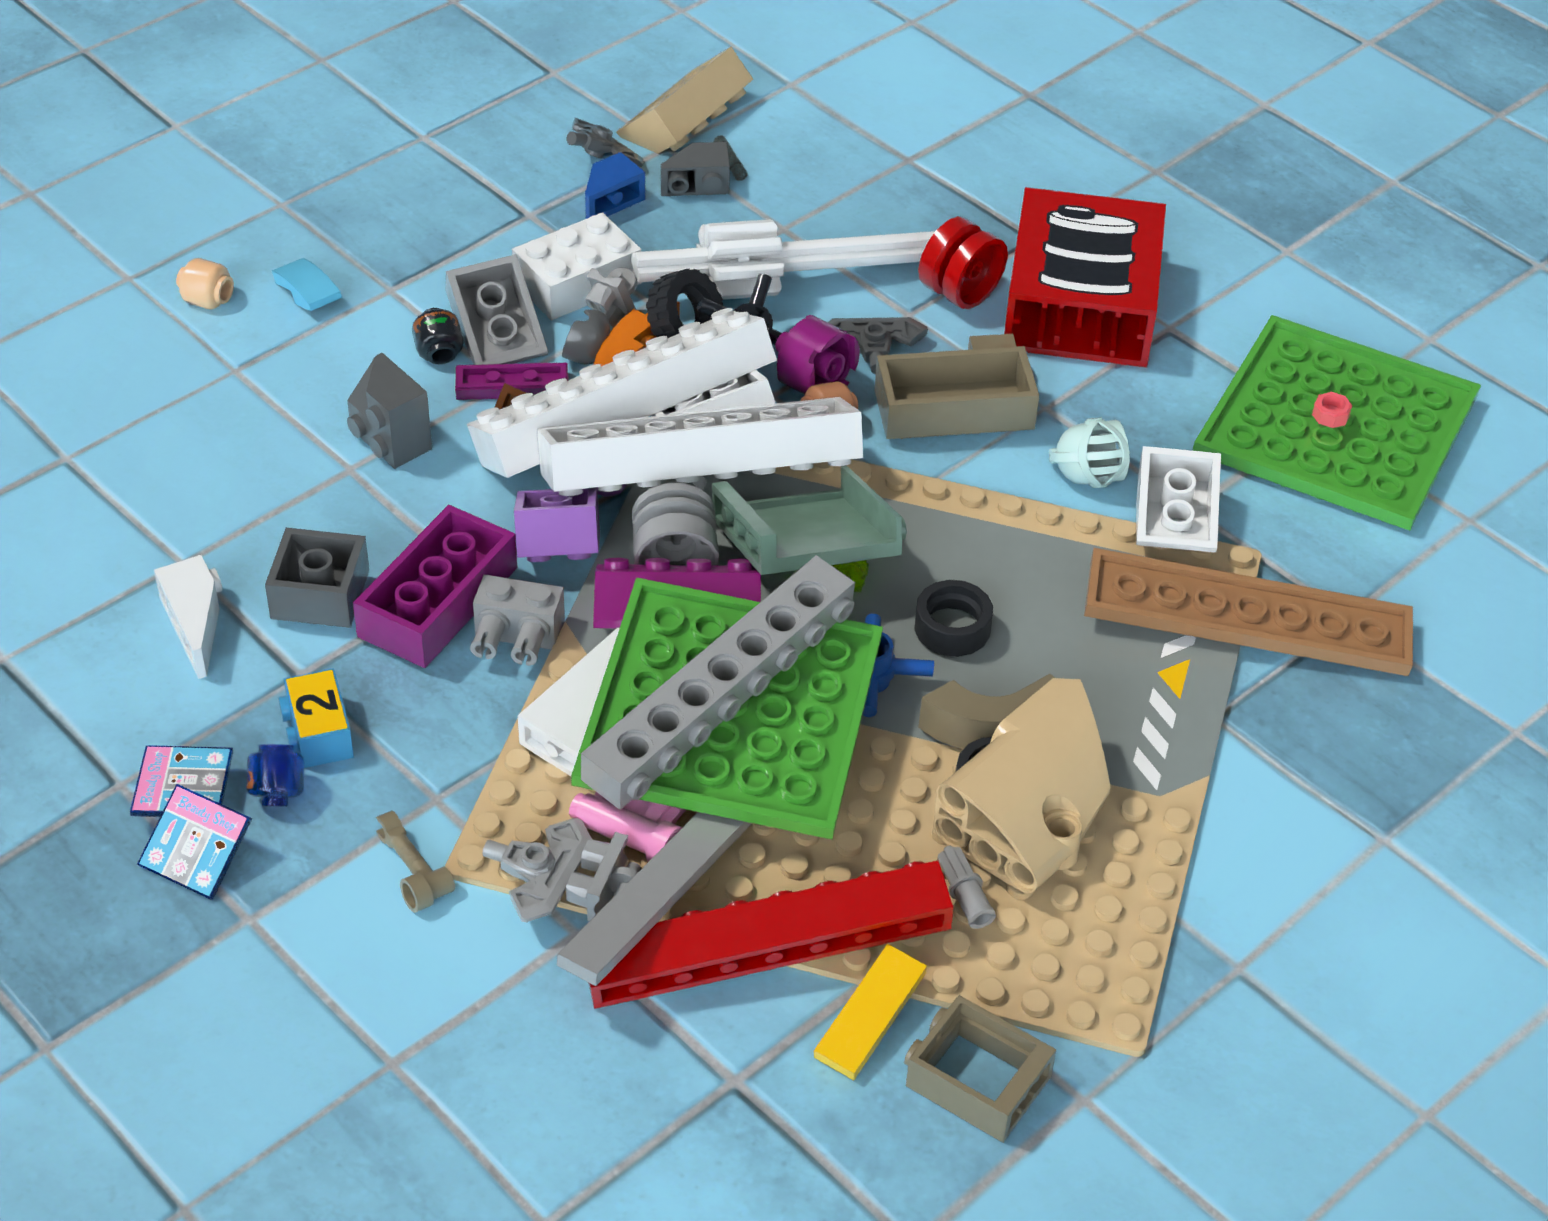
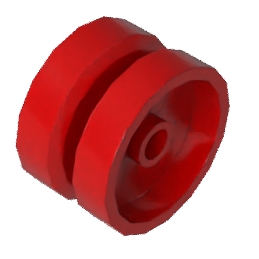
[918,216,1008,310]

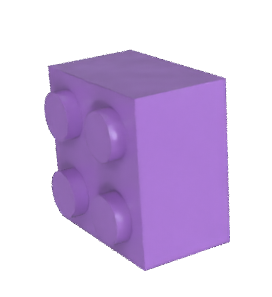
[514,487,600,562]

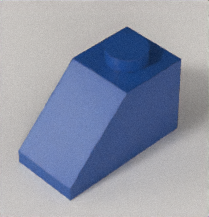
[585,152,645,219]

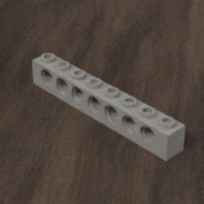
[581,556,855,810]

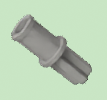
[937,845,996,929]

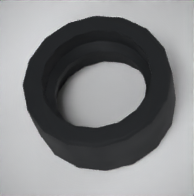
[914,580,993,657]

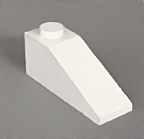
[154,555,222,679]

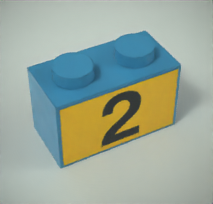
[278,668,354,768]

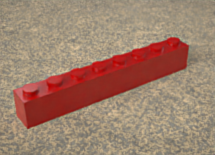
[588,860,953,1009]

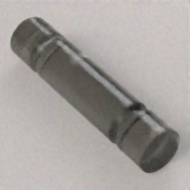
[713,135,748,181]

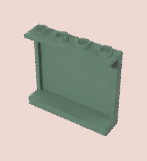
[712,465,907,575]

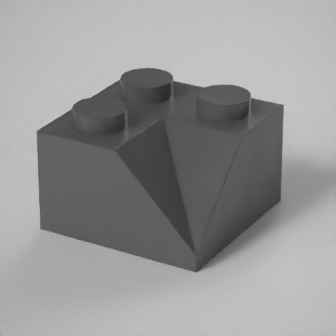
[347,353,432,469]
[265,527,370,628]

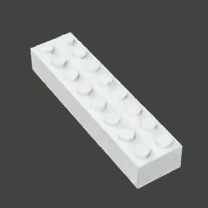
[467,308,777,478]
[537,397,863,496]

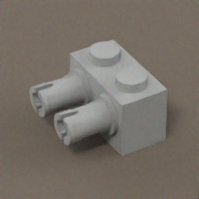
[470,575,565,666]

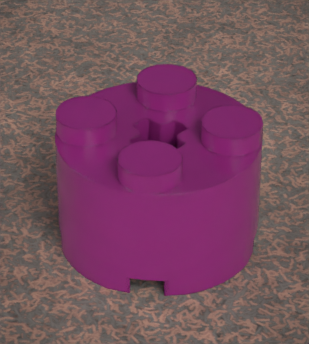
[775,315,860,394]

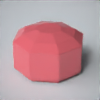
[1312,392,1352,428]

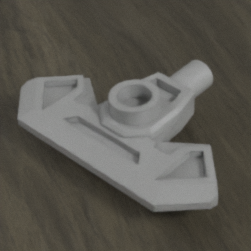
[482,818,591,922]

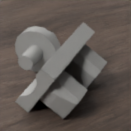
[585,268,637,330]
[566,832,641,921]

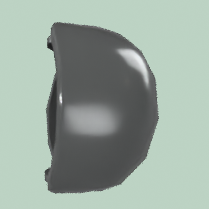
[562,310,611,364]

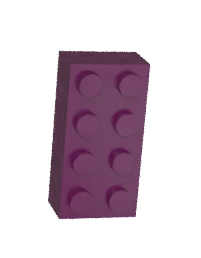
[353,504,518,668]

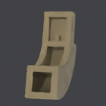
[918,673,1055,749]

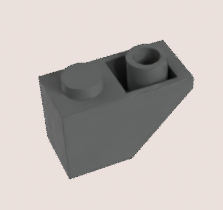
[661,142,730,196]

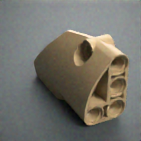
[933,678,1111,893]

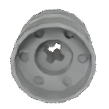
[632,483,719,565]

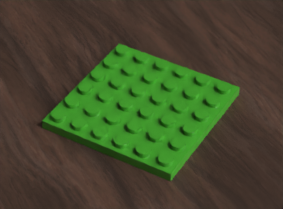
[1192,315,1481,531]
[571,577,883,840]

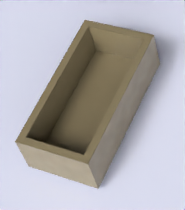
[874,346,1039,439]

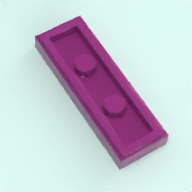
[455,362,568,400]

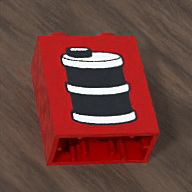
[1004,187,1166,368]

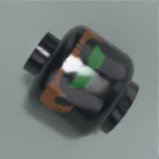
[412,308,464,364]

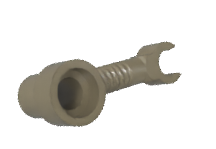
[376,811,455,913]

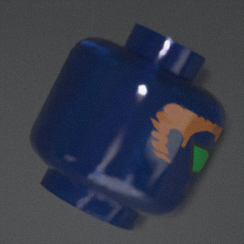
[246,744,305,807]

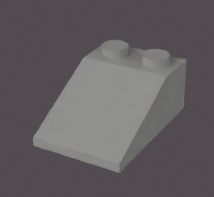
[445,254,548,365]

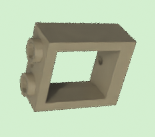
[904,995,1057,1143]

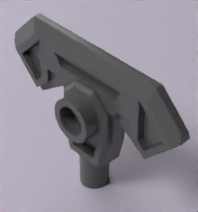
[566,117,643,167]
[828,317,928,374]

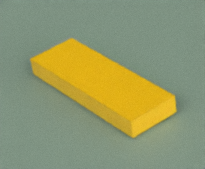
[814,944,927,1081]

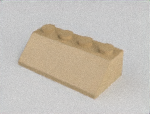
[616,47,754,154]

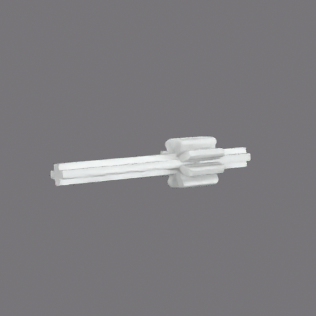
[631,219,935,300]

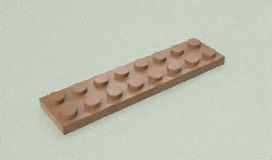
[1084,548,1413,676]

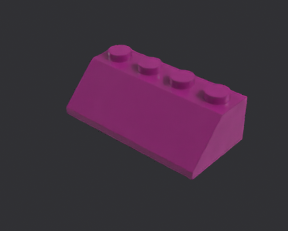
[593,558,761,629]

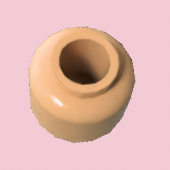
[176,258,234,310]

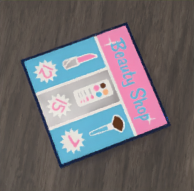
[130,745,233,817]
[137,784,253,900]

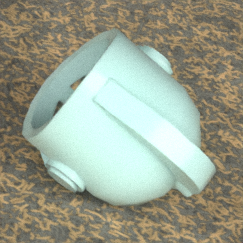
[1049,417,1130,488]

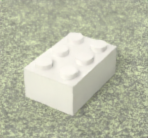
[512,212,642,321]

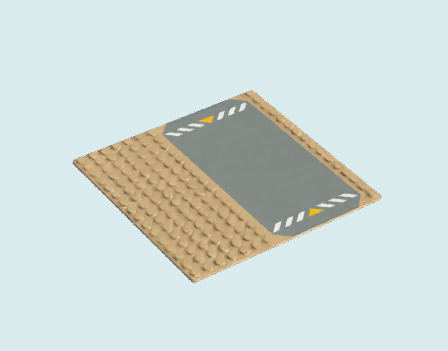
[445,459,1262,1057]

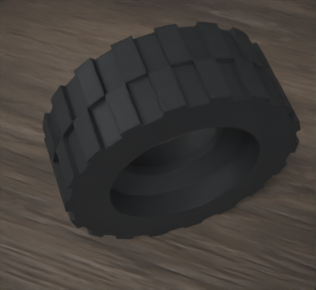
[646,268,723,338]

